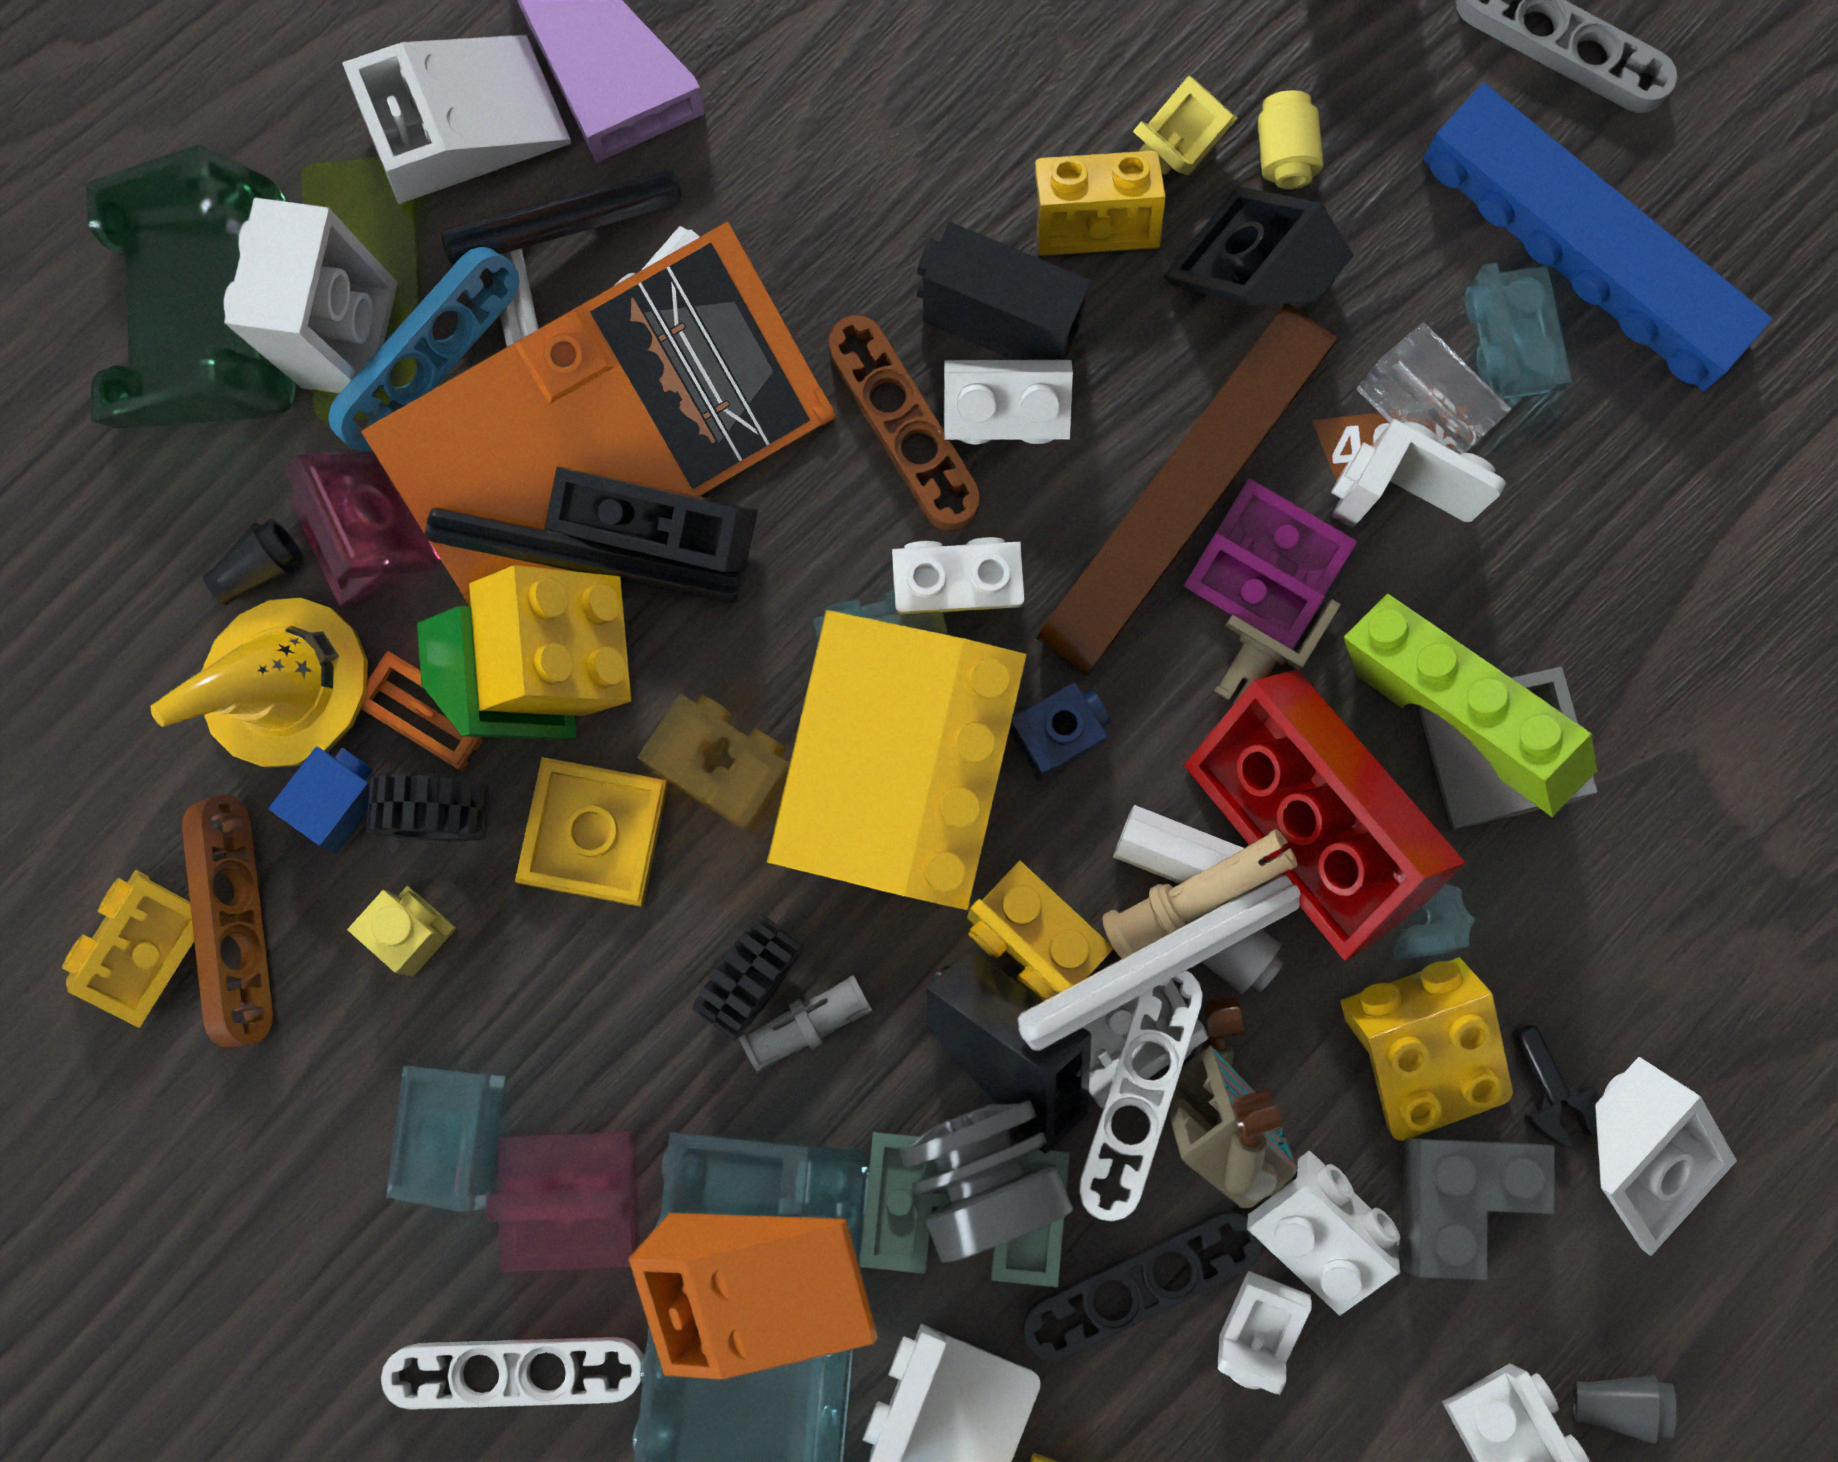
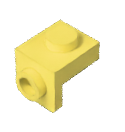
[1133,76,1237,176]

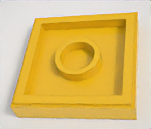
[515,757,669,907]

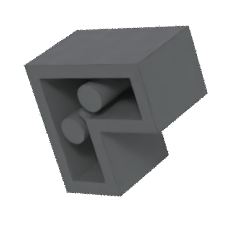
[1402,1138,1555,1280]

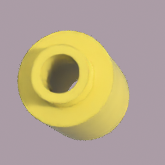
[1257,90,1324,189]

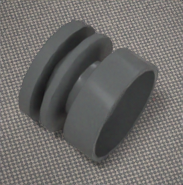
[899,1100,1073,1263]

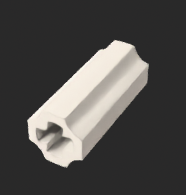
[1113,805,1245,903]

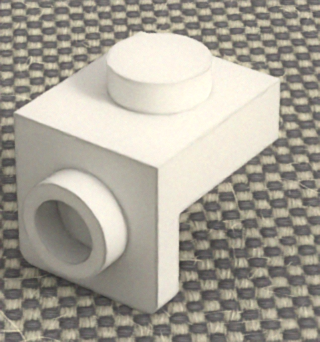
[1218,1271,1311,1394]

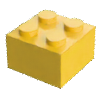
[469,565,631,716]

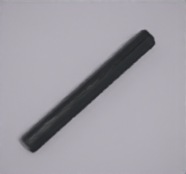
[425,507,741,603]

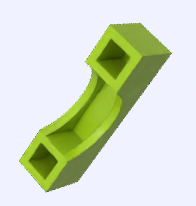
[1343,593,1597,817]

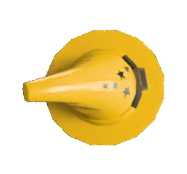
[150,598,368,768]

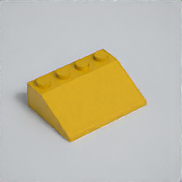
[767,610,1027,910]

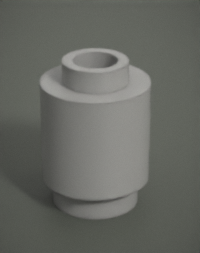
[1201,905,1284,994]

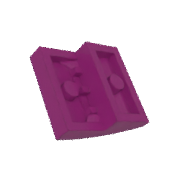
[1183,478,1358,650]

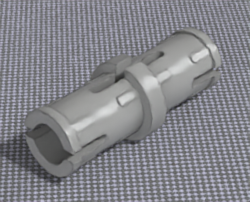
[739,975,873,1073]

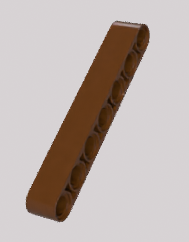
[1036,303,1338,676]

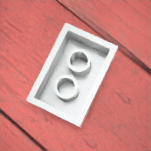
[224,198,398,394]

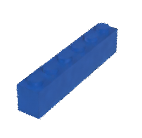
[1422,82,1773,392]

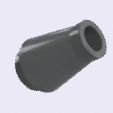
[1572,1375,1677,1444]

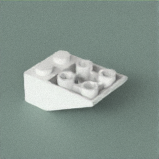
[342,35,571,205]

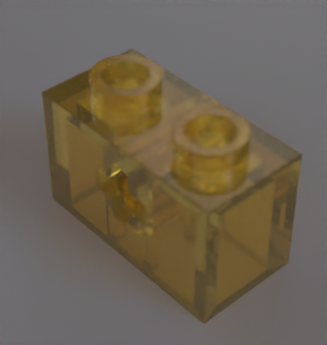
[637,693,789,835]

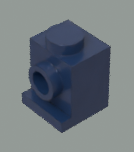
[1009,682,1111,782]

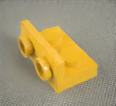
[1035,151,1165,256]
[62,870,194,1028]

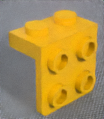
[1340,957,1513,1141]

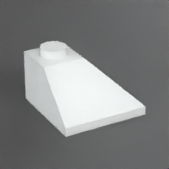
[1595,1057,1737,1256]

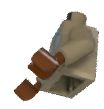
[1168,997,1297,1208]

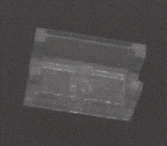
[1356,322,1512,454]

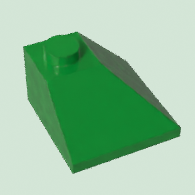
[417,606,577,741]

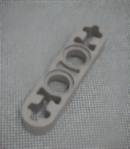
[1456,0,1677,113]

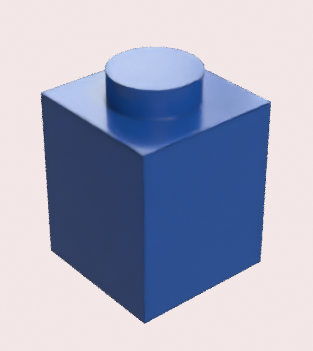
[268,746,374,853]

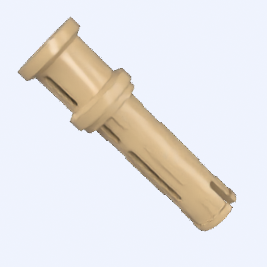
[1102,829,1297,959]

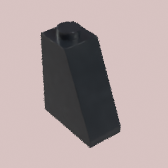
[926,950,1092,1154]

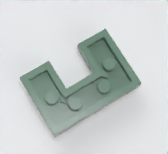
[859,1132,1070,1287]

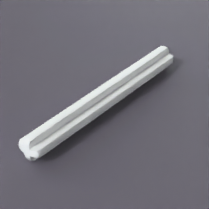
[1018,875,1301,1050]

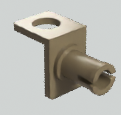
[1214,599,1341,704]

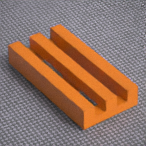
[361,650,483,772]

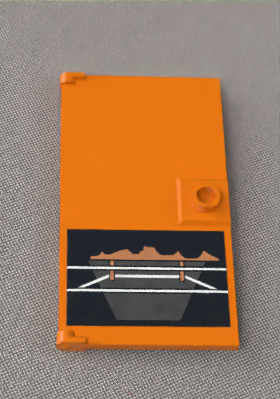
[361,221,836,607]

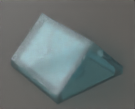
[386,1065,505,1212]

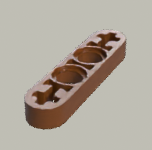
[829,315,980,532]
[182,794,273,1049]

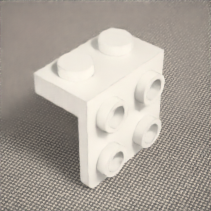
[1331,419,1506,528]
[863,1324,1040,1462]

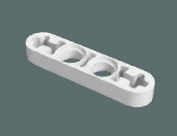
[1079,971,1202,1221]
[381,1337,646,1409]

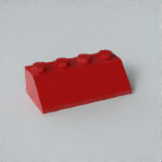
[1184,670,1466,961]

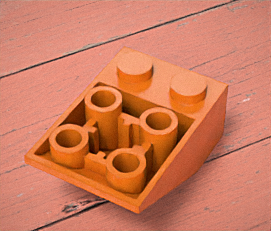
[629,1213,878,1380]

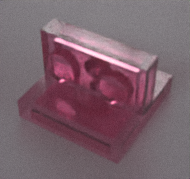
[284,451,442,607]
[486,1132,635,1272]

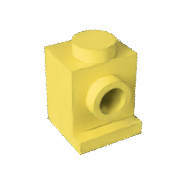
[347,886,457,977]

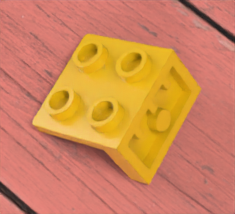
[967,860,1114,1001]

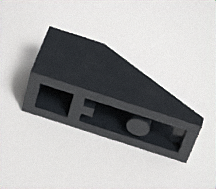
[544,467,758,572]

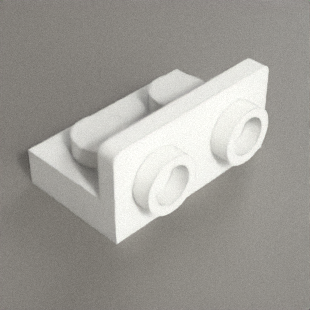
[1442,1364,1590,1462]

